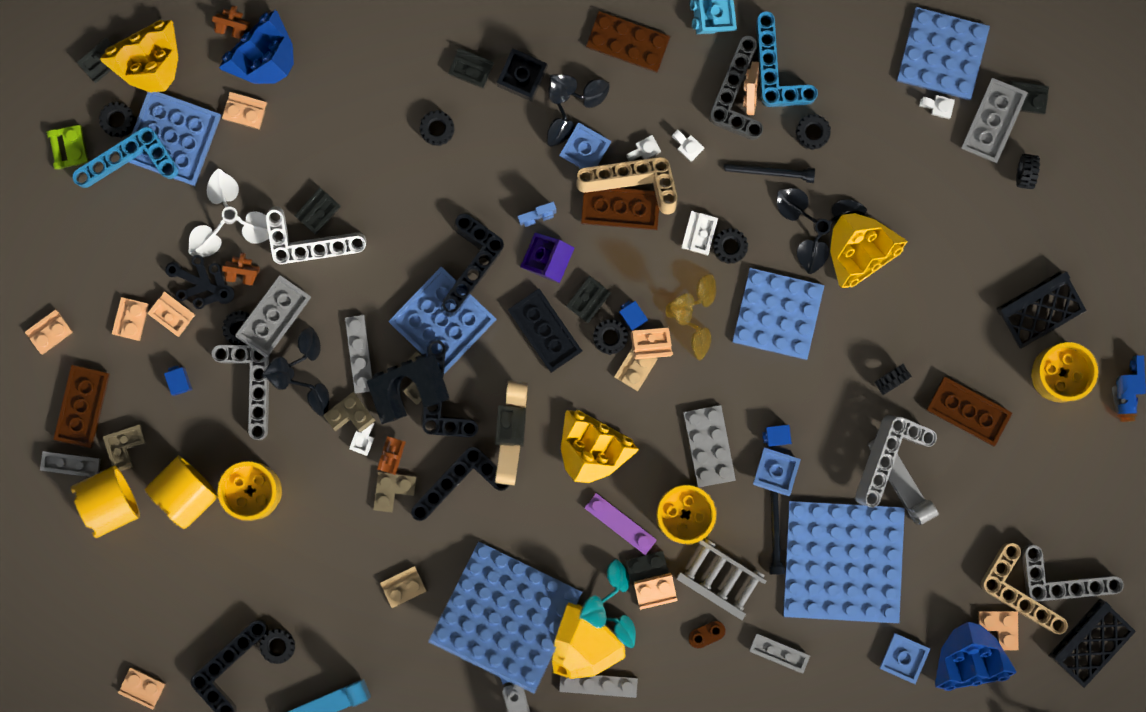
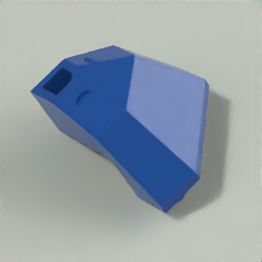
[219,10,294,84]
[935,622,1016,691]

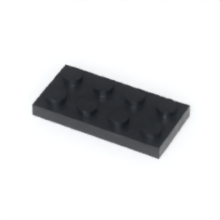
[508,289,583,373]

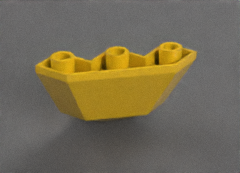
[100,20,178,93]
[830,213,907,288]
[561,410,638,483]
[552,602,626,679]

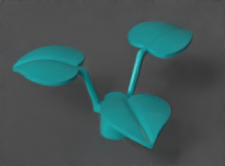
[579,559,636,648]

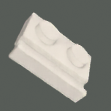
[681,211,718,256]

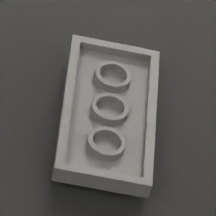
[961,78,1028,163]
[235,275,311,358]
[683,405,736,488]

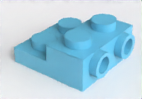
[690,0,737,34]

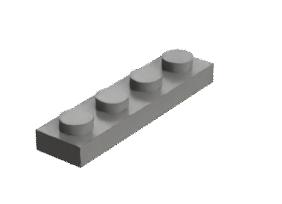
[345,315,373,394]
[559,675,638,698]

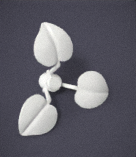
[188,169,277,257]

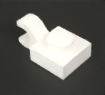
[919,95,955,119]
[672,129,704,162]
[626,135,661,162]
[349,423,375,456]

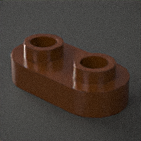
[688,621,725,649]

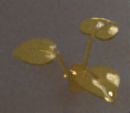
[666,274,716,361]

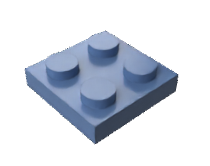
[559,122,611,169]
[753,447,801,496]
[879,633,930,684]

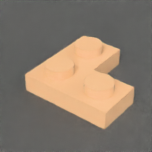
[743,62,759,115]
[978,611,1018,650]

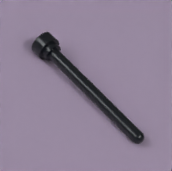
[723,164,815,183]
[769,490,785,575]

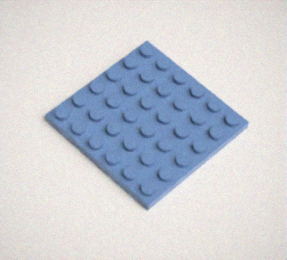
[783,501,905,623]
[429,541,582,693]

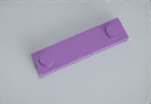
[585,493,657,555]

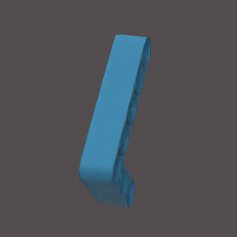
[756,11,818,107]
[73,127,178,188]
[287,679,371,712]

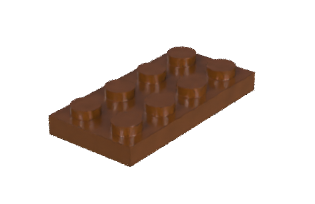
[586,11,670,73]
[581,188,659,230]
[53,365,110,448]
[926,377,1012,447]

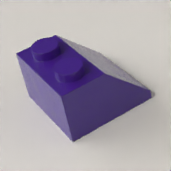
[520,232,574,283]

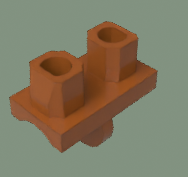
[212,5,250,39]
[222,252,260,285]
[377,436,406,475]

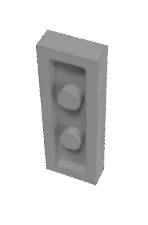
[40,451,101,477]
[749,633,810,674]

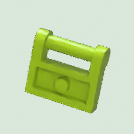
[47,125,89,169]

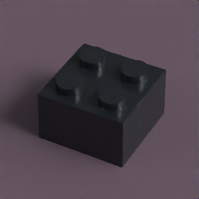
[497,48,548,102]

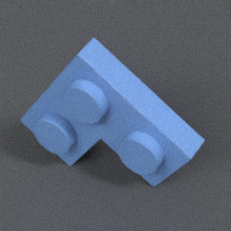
[518,202,556,227]

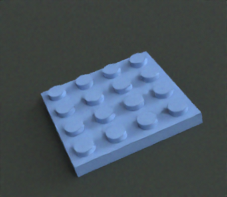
[897,7,990,100]
[128,92,222,186]
[388,267,497,374]
[732,268,825,360]

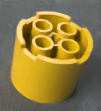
[1031,342,1098,403]
[145,455,218,529]
[218,462,282,520]
[71,465,140,538]
[656,485,716,544]

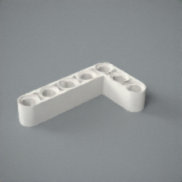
[266,207,366,264]

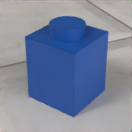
[619,300,648,331]
[164,365,192,396]
[762,425,792,447]

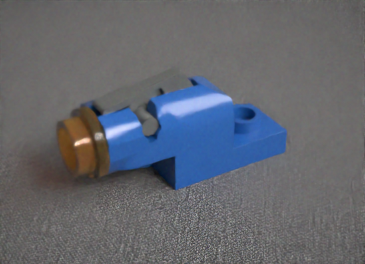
[1111,355,1146,422]

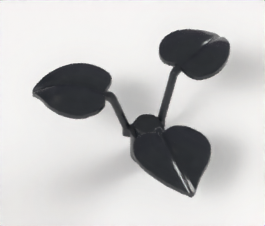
[547,74,610,147]
[777,188,867,274]
[262,327,330,417]

